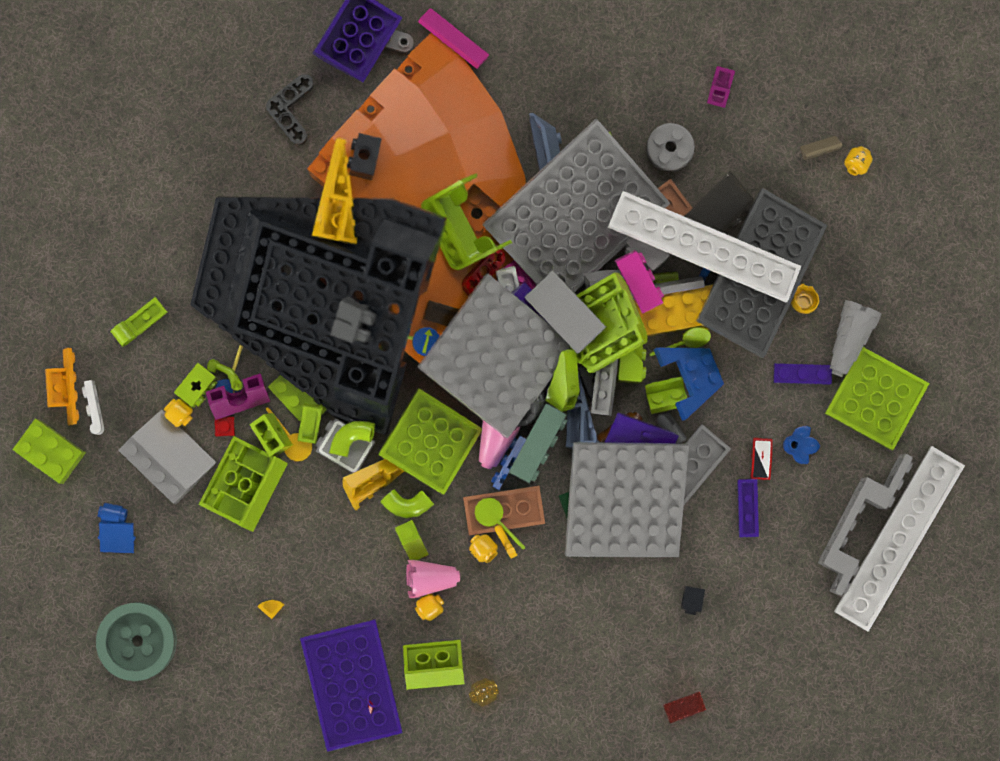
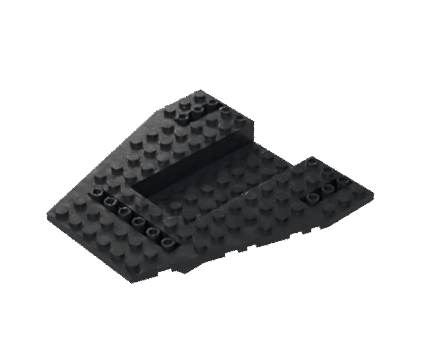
[190,196,447,435]

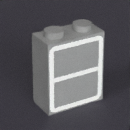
[315,418,376,473]

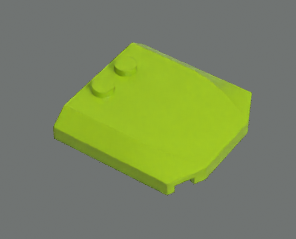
[569,272,647,373]

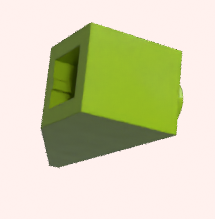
[545,348,580,412]

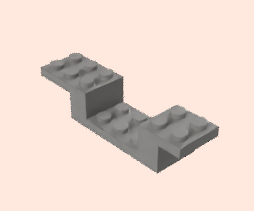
[818,454,913,596]

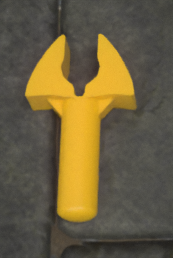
[494,525,517,559]

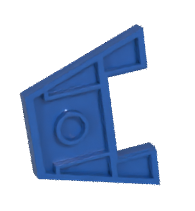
[653,348,724,421]

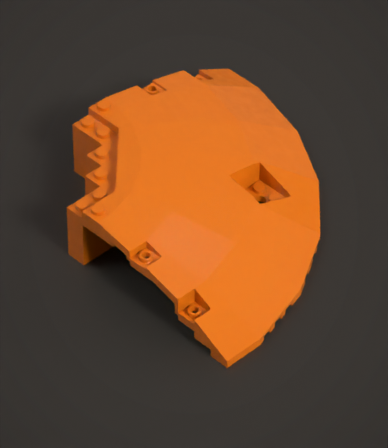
[307,33,526,364]

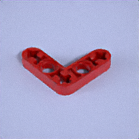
[462,249,506,296]

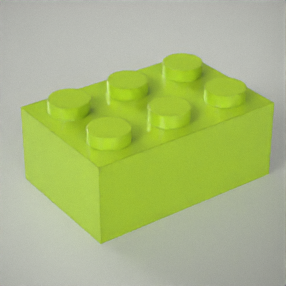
[12,418,86,484]

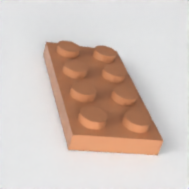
[463,486,545,535]

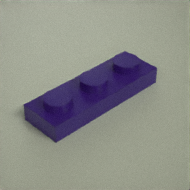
[773,363,832,385]
[737,479,759,537]

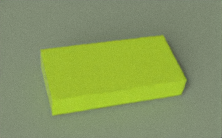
[297,403,323,444]

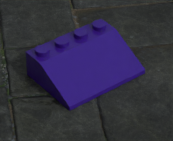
[312,0,402,82]

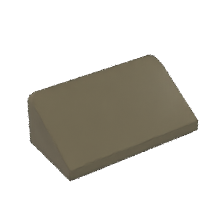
[800,136,843,160]

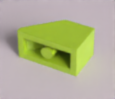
[395,520,429,560]

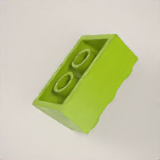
[403,640,465,690]

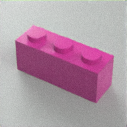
[615,250,664,313]

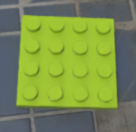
[824,347,930,451]
[378,388,482,495]

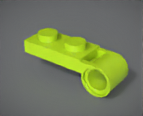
[110,297,168,347]

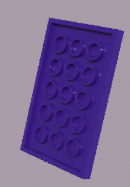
[300,619,403,752]

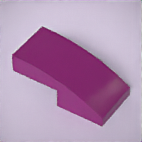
[707,66,735,108]

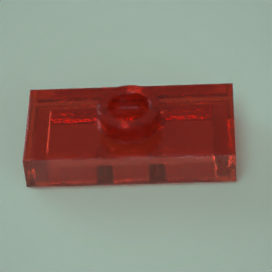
[663,691,706,723]

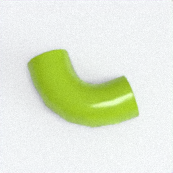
[329,421,375,457]
[380,489,434,518]

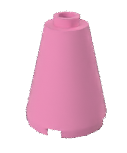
[479,420,521,469]
[406,560,460,598]

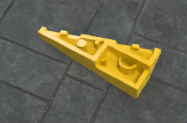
[312,138,357,244]
[343,459,404,510]

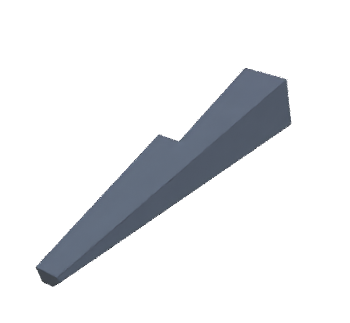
[566,371,598,450]

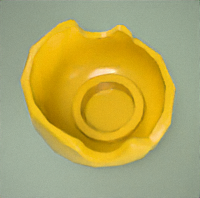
[791,284,819,314]

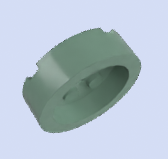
[96,602,177,681]

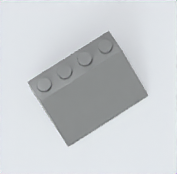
[118,410,217,504]

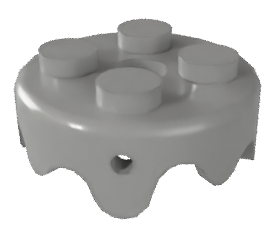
[647,123,695,172]

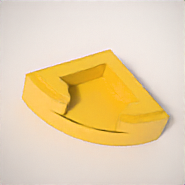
[257,600,285,619]

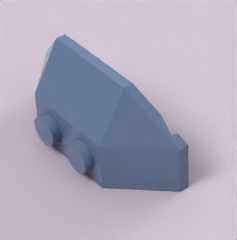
[529,113,562,171]

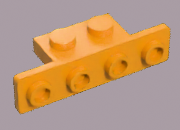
[45,348,79,426]

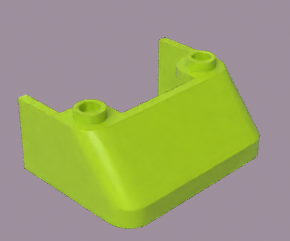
[421,173,512,270]

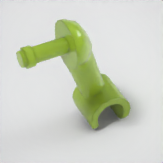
[207,359,243,391]

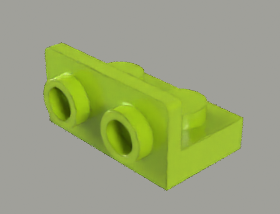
[645,377,687,414]

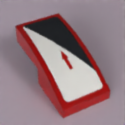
[750,438,773,480]

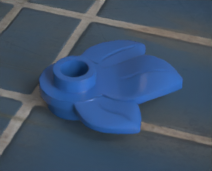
[783,426,820,464]

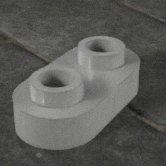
[384,30,414,53]

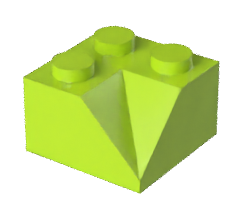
[616,345,646,384]

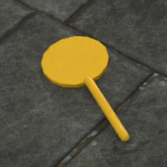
[266,407,312,461]

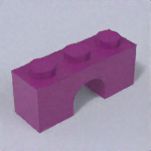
[206,373,270,420]

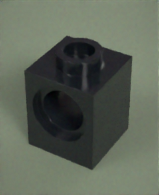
[681,586,705,615]

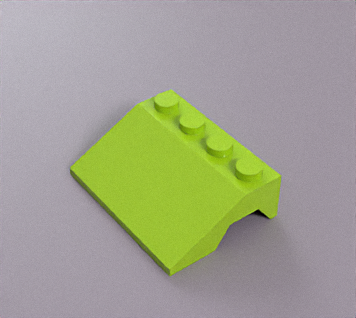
[198,436,288,532]

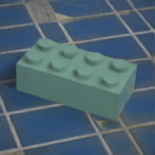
[509,404,568,483]

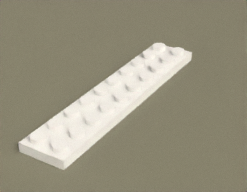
[608,191,801,302]
[834,446,965,632]

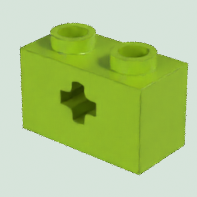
[174,363,218,408]
[250,413,293,457]

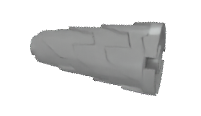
[830,300,882,377]

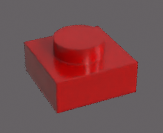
[215,416,235,437]

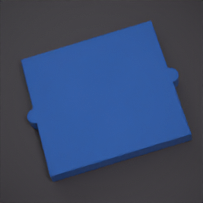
[98,522,136,553]

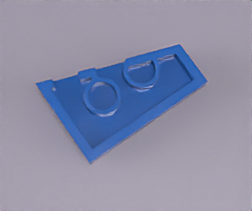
[491,436,526,490]

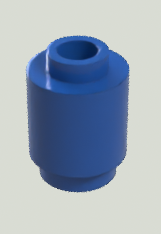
[98,503,128,523]

